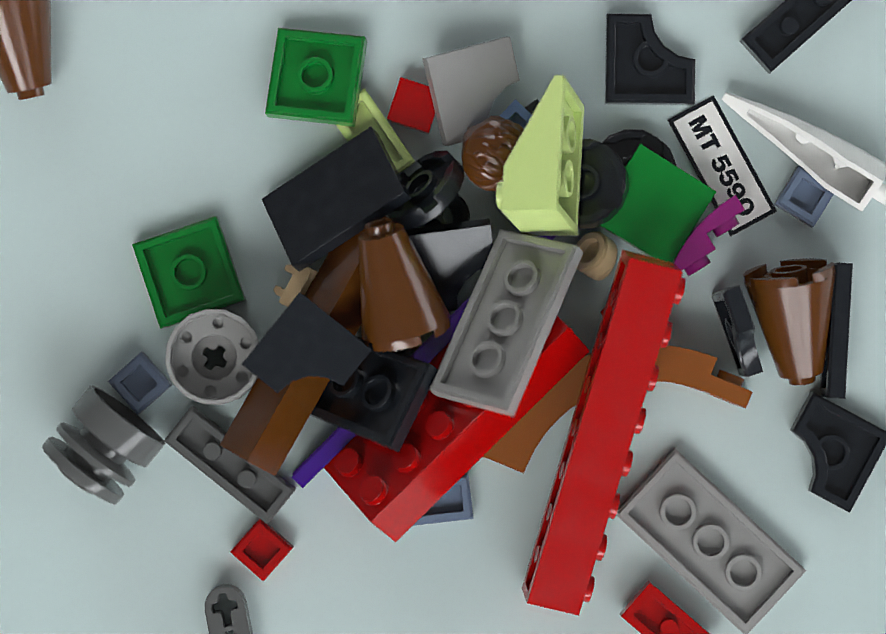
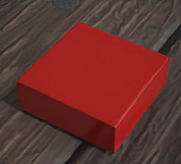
[387,77,436,135]
[230,519,294,581]

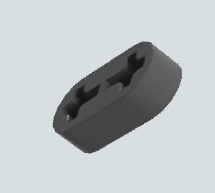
[205,584,253,634]

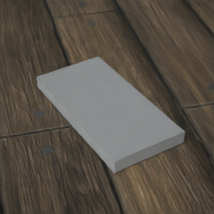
[429,229,583,417]
[616,448,806,634]

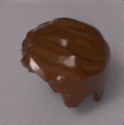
[462,115,524,191]

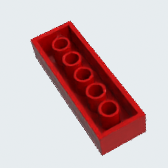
[324,316,589,542]

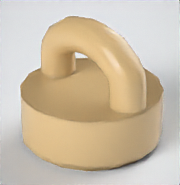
[576,231,618,281]

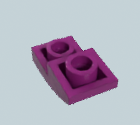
[672,195,745,276]

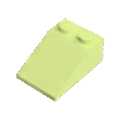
[496,75,584,236]

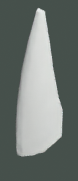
[721,92,886,211]

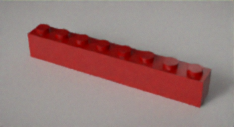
[522,249,686,616]

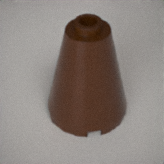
[0,0,52,100]
[358,218,451,352]
[743,258,835,385]

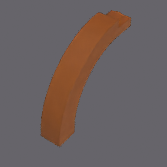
[483,345,753,473]

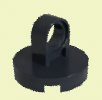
[387,151,470,230]

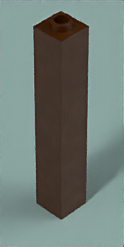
[220,216,394,476]

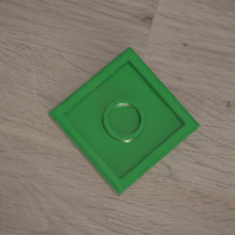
[265,28,367,127]
[599,144,716,262]
[132,216,246,329]

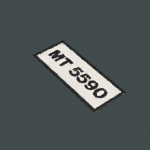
[667,95,777,236]

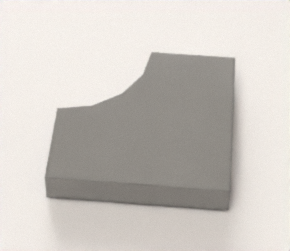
[422,37,520,146]

